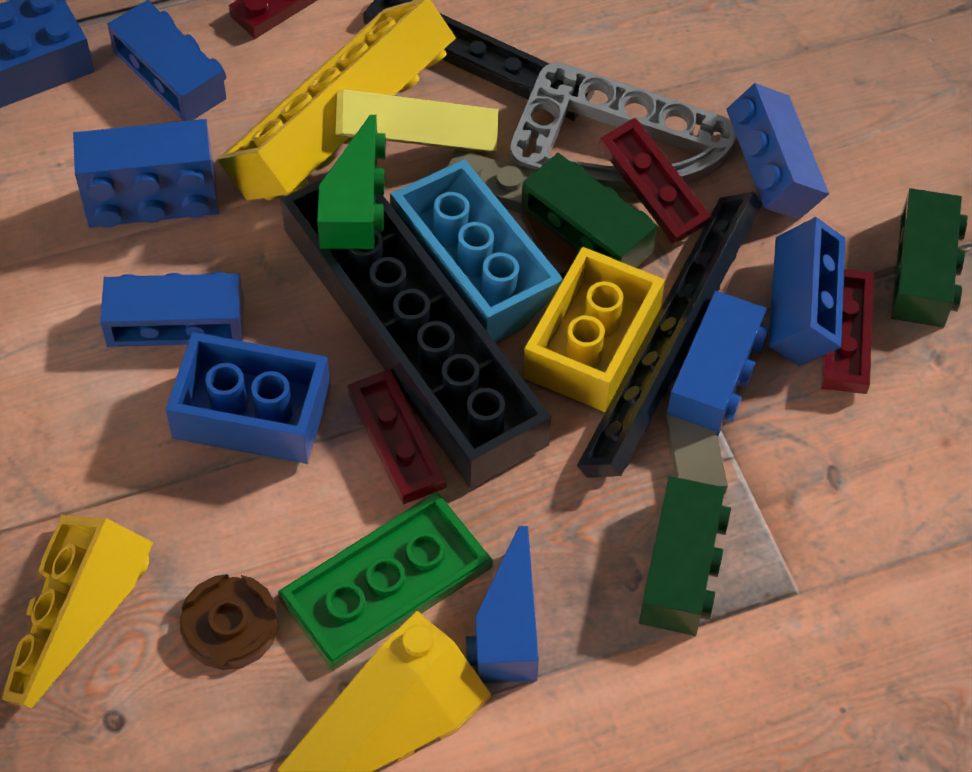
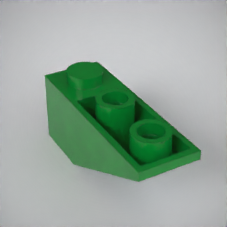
[317,115,386,249]

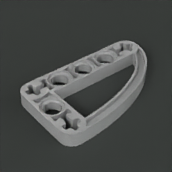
[509,62,736,192]

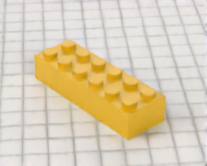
[217,0,456,201]

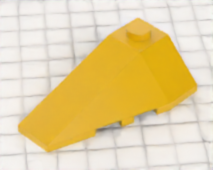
[2,515,154,709]
[277,611,491,772]

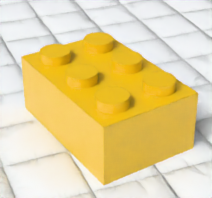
[523,247,665,412]

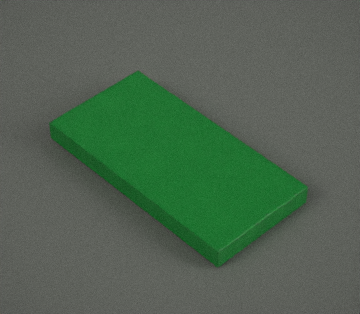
[278,491,493,671]

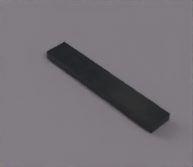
[363,0,595,121]

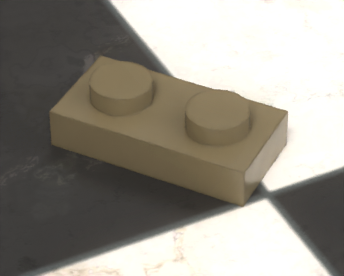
[448,149,535,213]

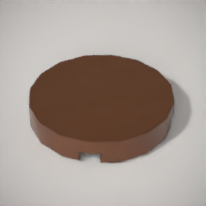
[180,574,279,670]

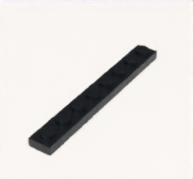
[577,192,762,478]

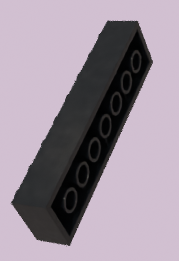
[281,177,552,489]

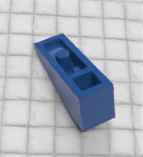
[466,526,539,684]

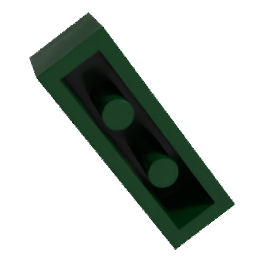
[521,152,657,268]
[891,188,968,328]
[638,476,731,636]

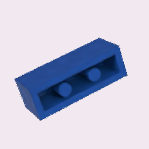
[107,0,227,121]
[726,83,829,219]
[769,217,845,366]
[100,272,244,347]
[667,290,770,437]

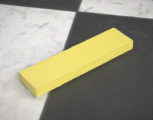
[335,89,499,153]

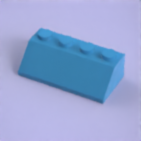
[390,159,564,343]

